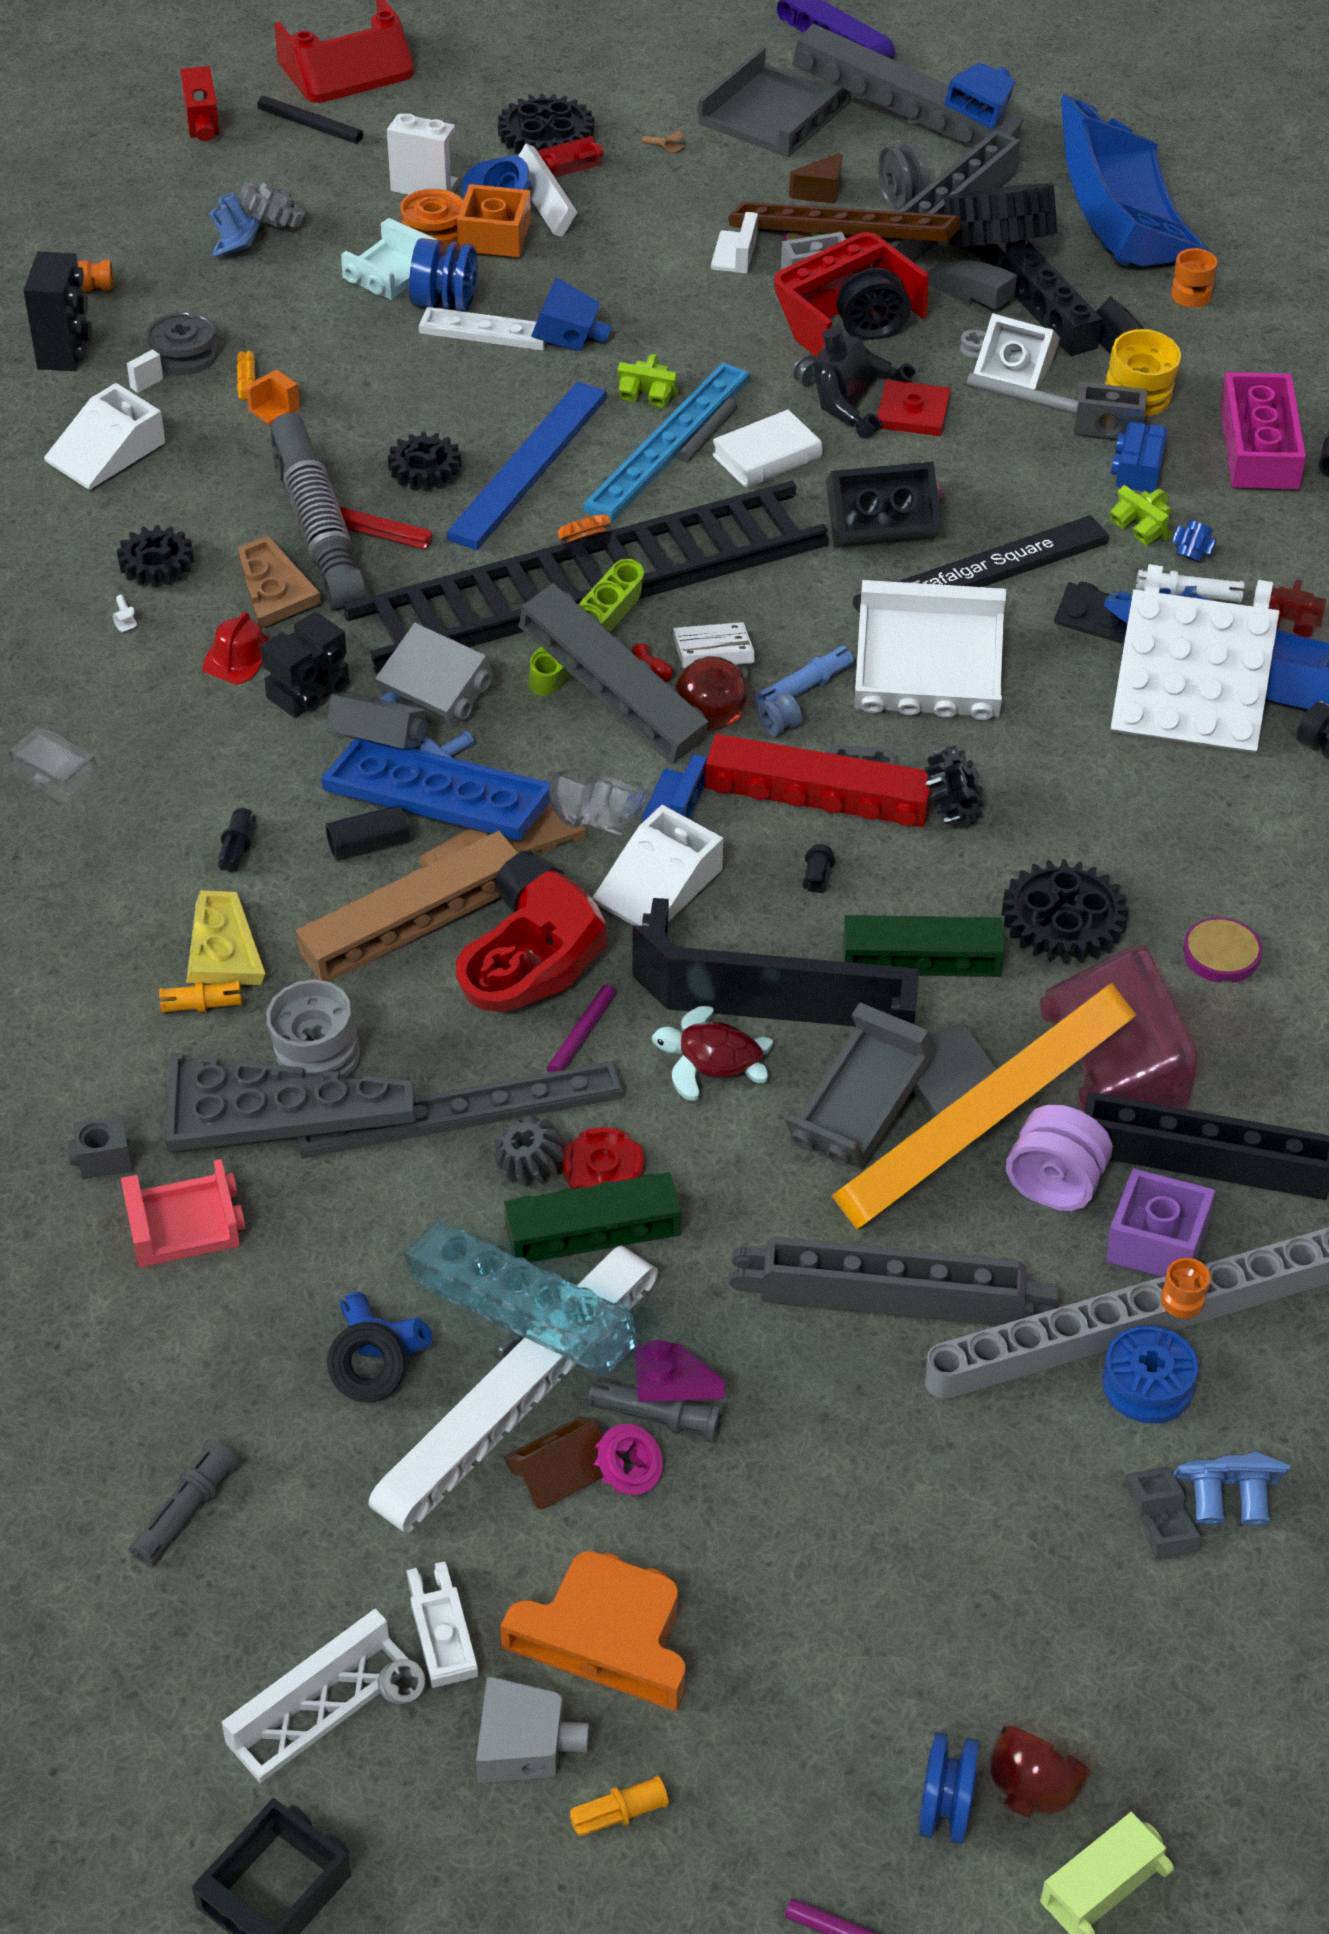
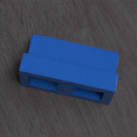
[642,754,707,822]

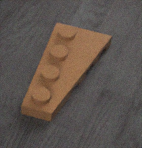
[419,800,586,867]

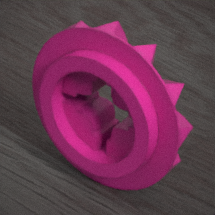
[594,1424,663,1497]

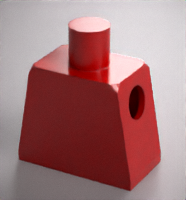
[180,66,220,141]

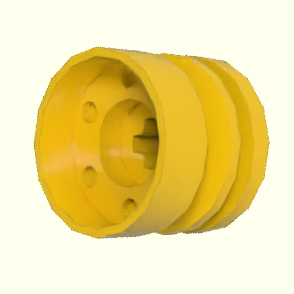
[1105,329,1181,417]

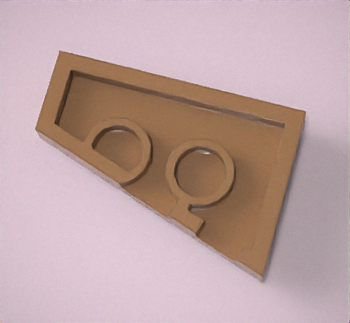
[238,536,321,628]

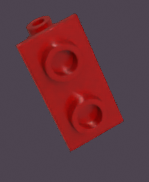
[538,136,604,178]

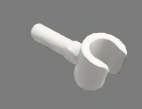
[113,595,137,633]

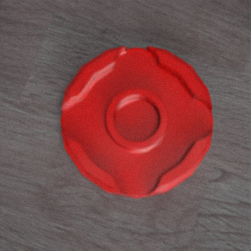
[561,1127,645,1189]

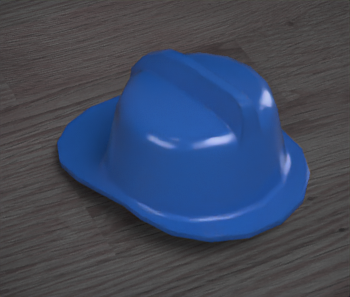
[461,155,532,197]

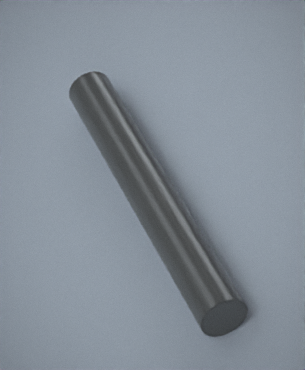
[677,398,737,463]

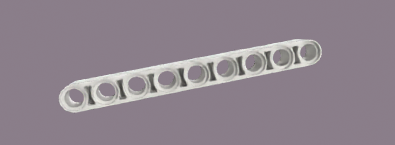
[368,1246,658,1533]

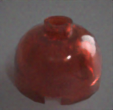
[675,656,748,730]
[990,1725,1091,1818]

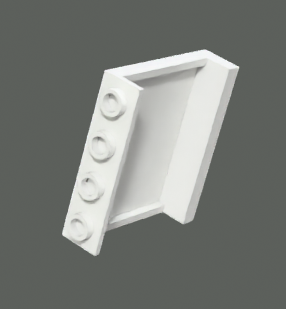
[854,580,1006,720]

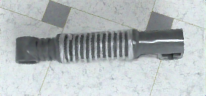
[271,413,367,610]

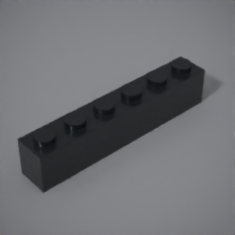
[1085,1091,1329,1200]

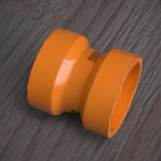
[78,259,114,293]
[1161,1257,1211,1319]

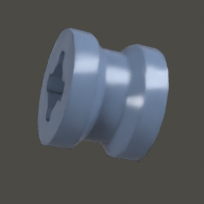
[757,692,802,737]

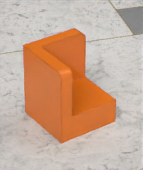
[246,369,300,425]

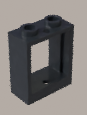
[192,1797,351,1934]

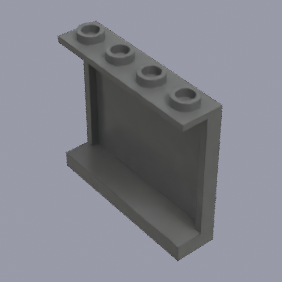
[697,47,851,158]

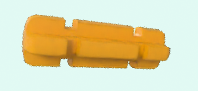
[237,350,255,400]

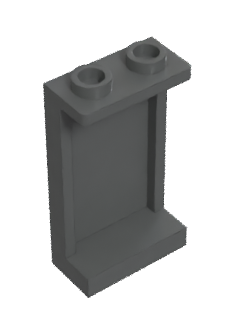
[784,1003,937,1169]

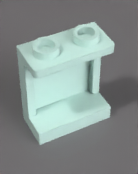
[341,218,437,300]

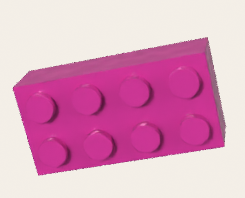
[1220,372,1306,489]

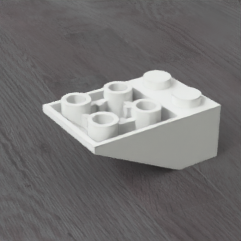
[44,383,165,490]
[592,805,724,926]

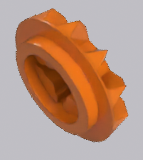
[557,514,612,542]

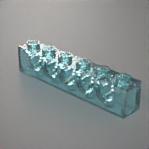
[404,1221,639,1376]

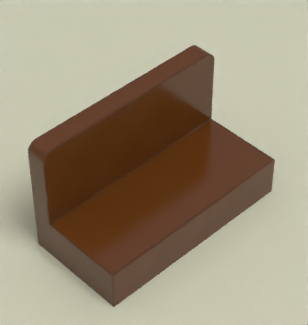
[503,1416,603,1509]

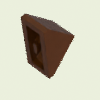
[789,153,843,204]

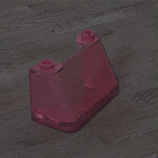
[1040,945,1197,1111]

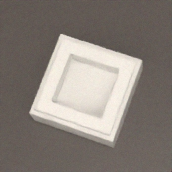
[127,349,163,393]

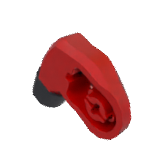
[456,851,608,1012]

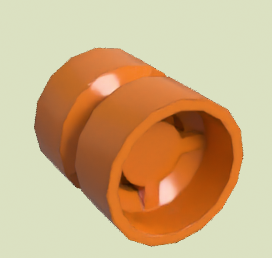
[1171,248,1218,307]

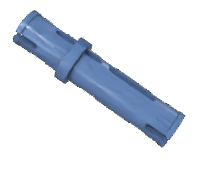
[755,645,854,705]

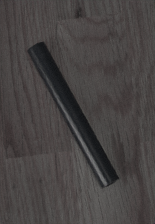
[257,95,364,144]

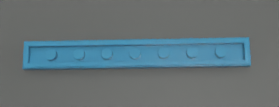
[583,362,750,523]

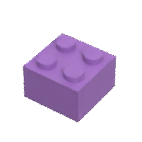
[1106,1168,1215,1277]

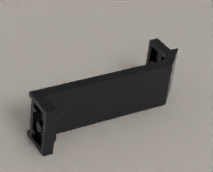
[632,898,919,1027]

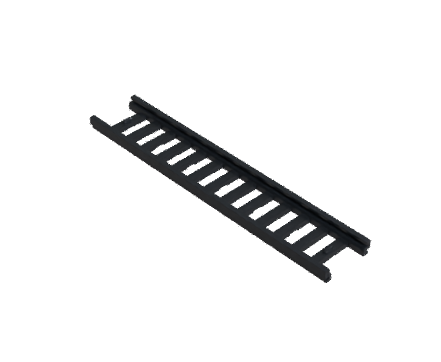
[344,480,829,674]

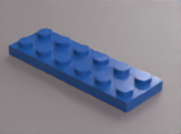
[321,737,555,841]

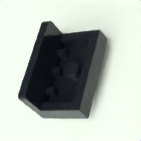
[1054,582,1128,644]

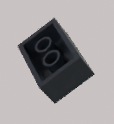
[23,251,92,372]
[826,461,942,547]

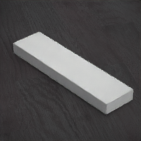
[519,144,577,236]
[419,307,547,350]

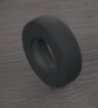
[327,1322,408,1403]

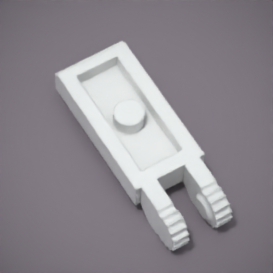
[406,1561,478,1688]

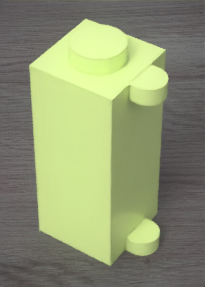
[1040,1812,1174,1934]

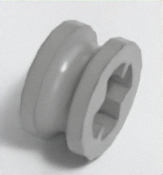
[960,330,986,358]
[378,1659,425,1704]

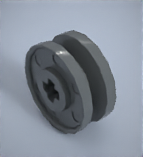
[878,142,930,212]
[147,312,218,375]

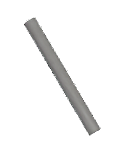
[967,373,1078,414]

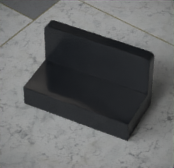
[1096,296,1145,354]

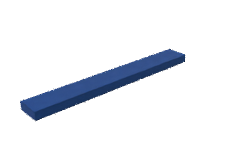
[447,381,606,551]

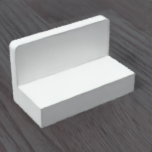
[711,212,758,273]

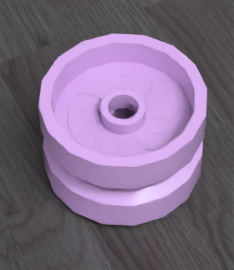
[1006,1105,1113,1211]

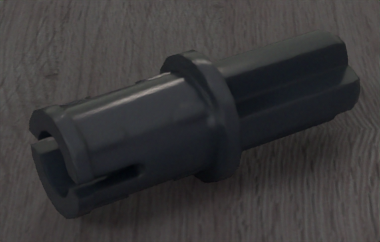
[217,808,256,873]

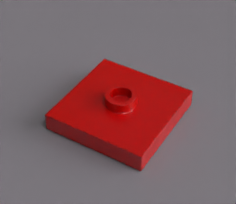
[877,379,951,436]

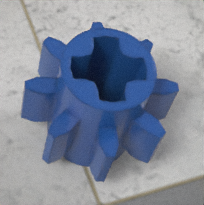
[1172,520,1217,562]

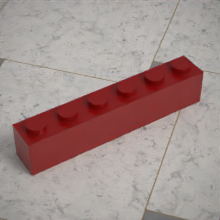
[705,734,932,827]

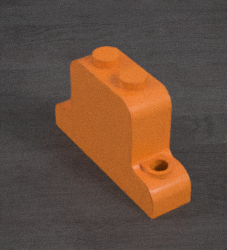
[500,1551,685,1712]

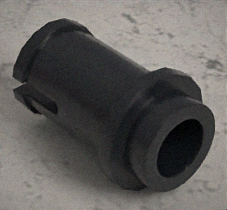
[802,844,836,893]

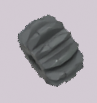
[493,1113,565,1188]

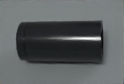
[325,805,409,860]

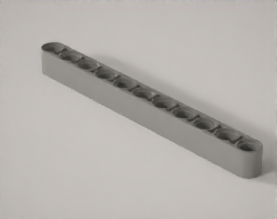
[924,1227,1329,1399]

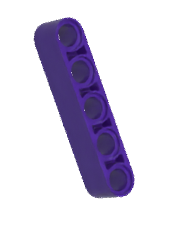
[776,0,895,59]

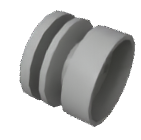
[266,979,361,1078]

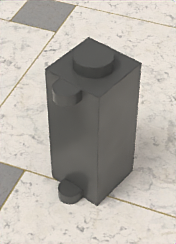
[326,691,429,749]

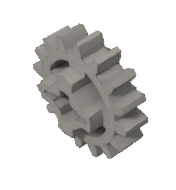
[238,182,306,228]

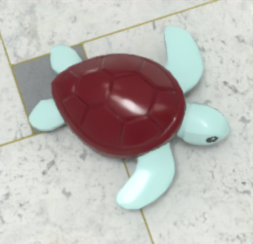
[652,1006,773,1101]

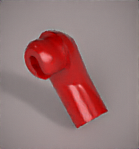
[632,643,673,682]

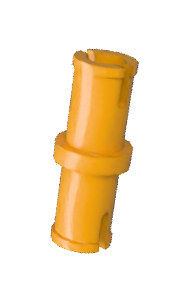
[159,980,242,1014]

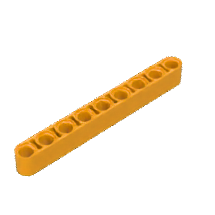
[831,982,1137,1230]

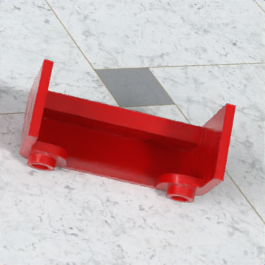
[274,0,414,103]
[774,232,929,357]

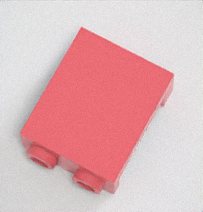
[121,1159,245,1268]

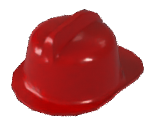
[202,612,270,685]

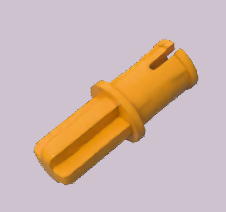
[570,1775,669,1836]

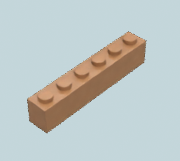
[295,831,518,982]

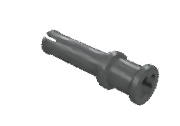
[588,1378,725,1443]
[128,1439,239,1567]

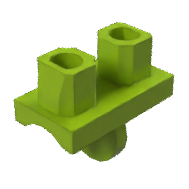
[617,354,679,408]
[1109,485,1173,546]

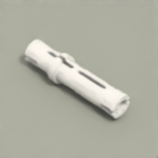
[1136,570,1244,604]

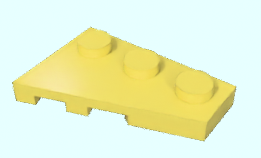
[186,890,265,985]

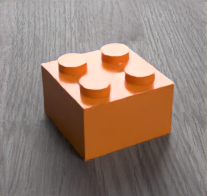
[457,184,531,257]

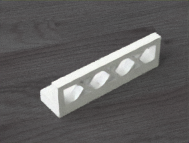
[222,1608,408,1783]

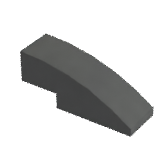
[927,261,1017,310]

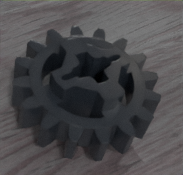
[388,432,462,491]
[117,525,194,587]
[925,745,984,828]

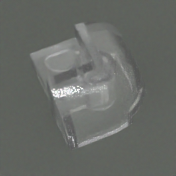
[549,769,648,837]

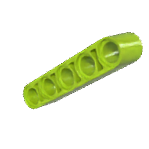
[528,559,644,695]

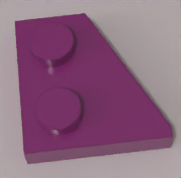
[635,1340,724,1402]

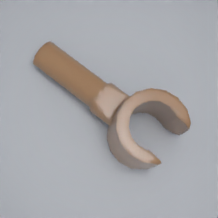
[642,131,685,153]

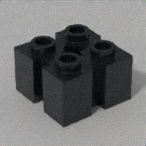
[260,611,350,719]

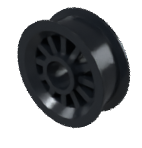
[836,268,911,341]

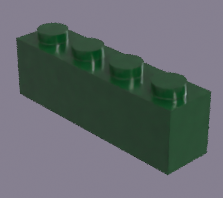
[843,915,1004,977]
[504,1172,682,1265]

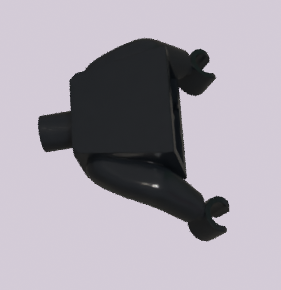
[813,327,916,438]

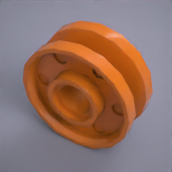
[400,189,463,247]

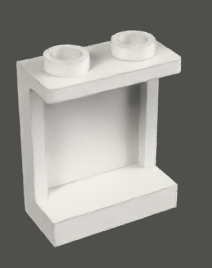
[387,114,458,195]

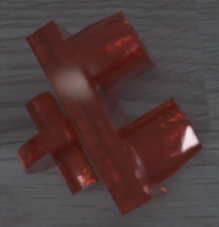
[1268,579,1327,638]

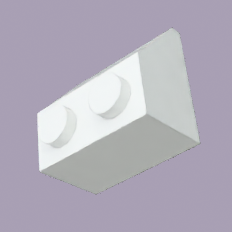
[974,313,1060,390]

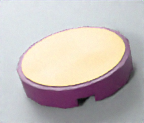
[1183,917,1262,983]

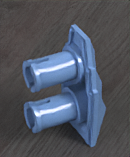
[208,191,259,257]
[1173,1451,1290,1525]

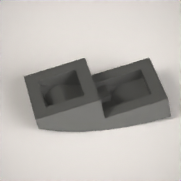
[1126,1466,1201,1559]

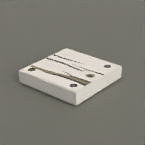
[673,622,754,669]

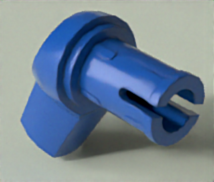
[340,1292,432,1358]

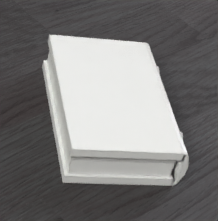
[713,410,822,488]

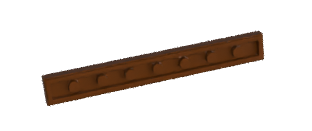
[728,202,961,242]

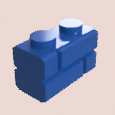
[1111,421,1168,492]

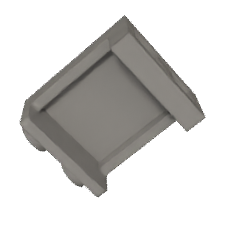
[375,622,493,729]

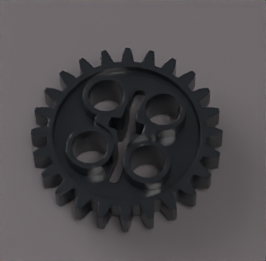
[498,94,594,154]
[1001,859,1129,964]

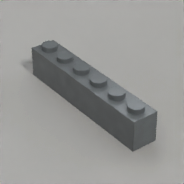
[519,583,708,764]

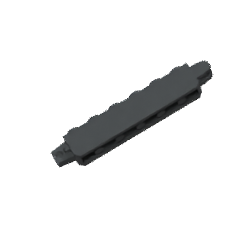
[728,1237,1058,1325]

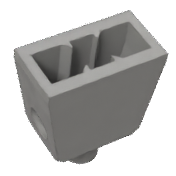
[476,1677,590,1783]

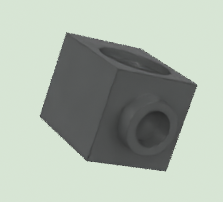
[67,1115,132,1179]

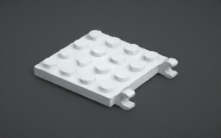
[1110,564,1279,754]

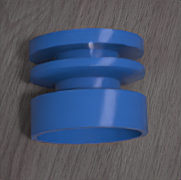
[409,238,478,312]

